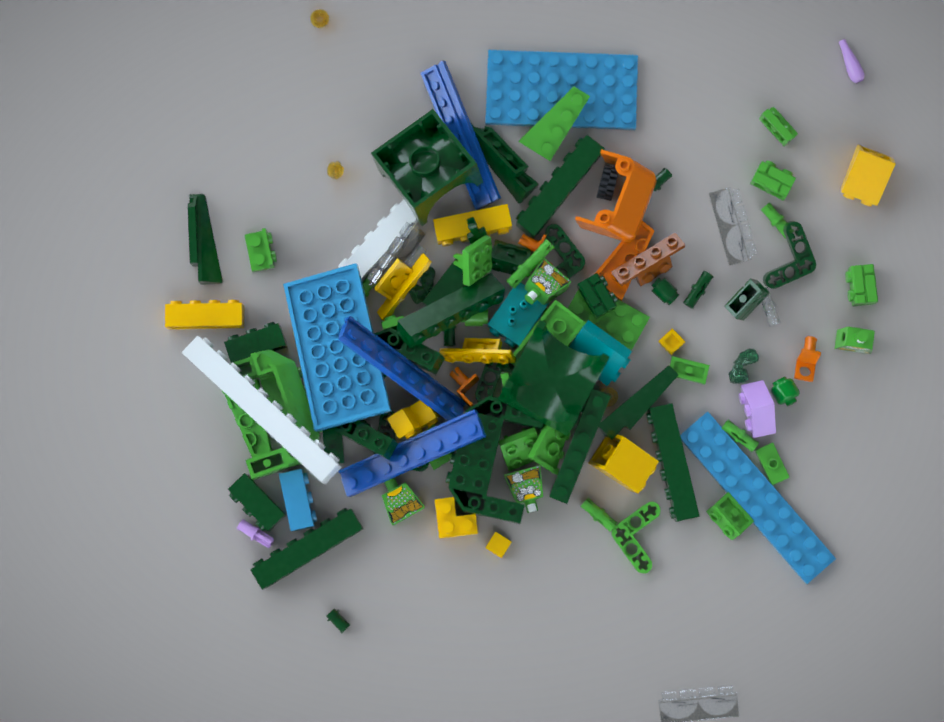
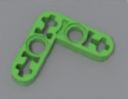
[611,502,661,574]

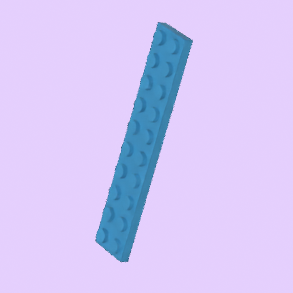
[680,412,836,584]

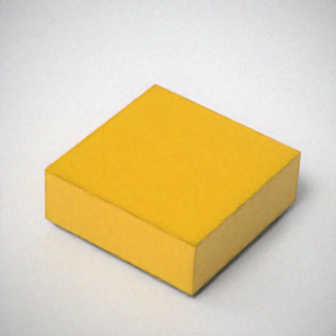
[658,328,685,355]
[485,532,512,558]

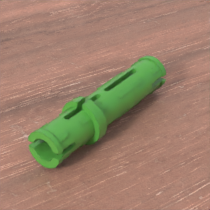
[506,239,555,289]

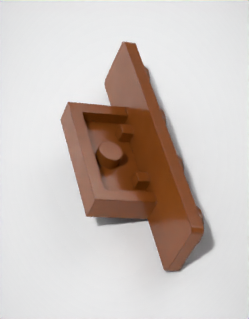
[612,233,685,287]

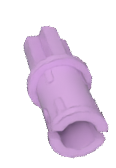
[237,519,274,548]

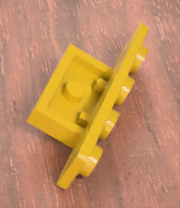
[374,253,431,321]
[439,338,516,364]

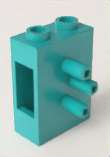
[488,283,550,348]
[569,320,633,386]

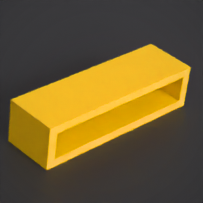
[433,204,512,247]
[165,300,244,330]

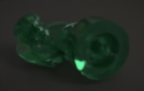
[409,267,435,304]
[728,348,759,384]

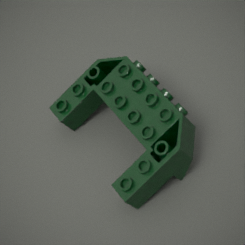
[333,328,445,460]
[445,396,543,524]

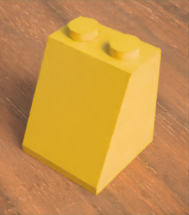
[841,144,896,207]
[588,434,659,494]

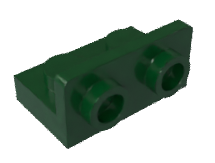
[491,239,532,275]

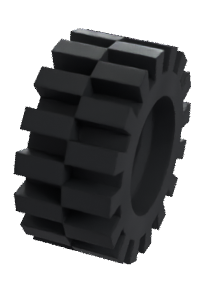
[596,164,618,201]

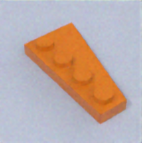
[595,221,655,301]

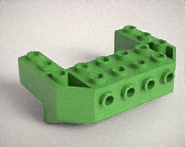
[230,349,322,480]

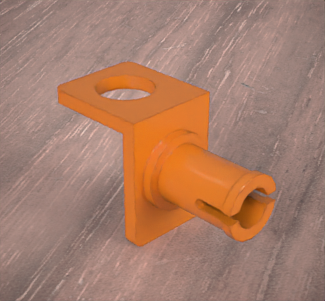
[518,233,553,265]
[794,336,821,382]
[449,367,479,407]

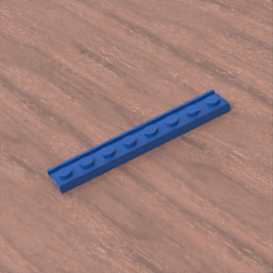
[420,61,501,210]
[338,315,466,421]
[339,409,486,497]

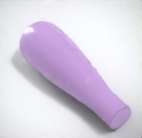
[839,39,865,83]

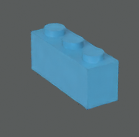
[279,469,318,531]

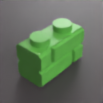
[750,161,796,201]
[845,264,878,306]

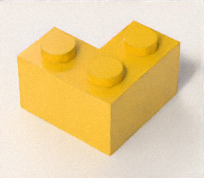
[387,400,441,439]
[435,497,478,539]

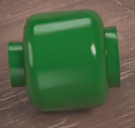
[771,377,800,406]

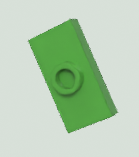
[755,443,790,485]

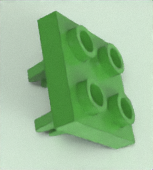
[453,235,492,286]
[499,427,538,471]

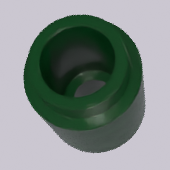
[651,277,679,305]

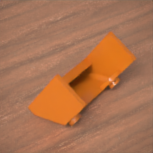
[575,149,657,242]

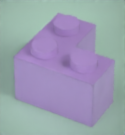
[739,380,776,438]

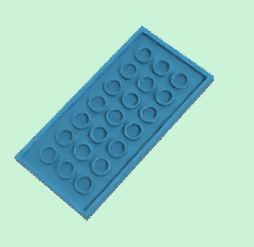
[485,50,638,130]
[283,263,391,432]

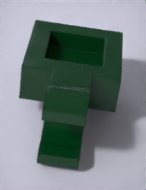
[466,217,492,245]

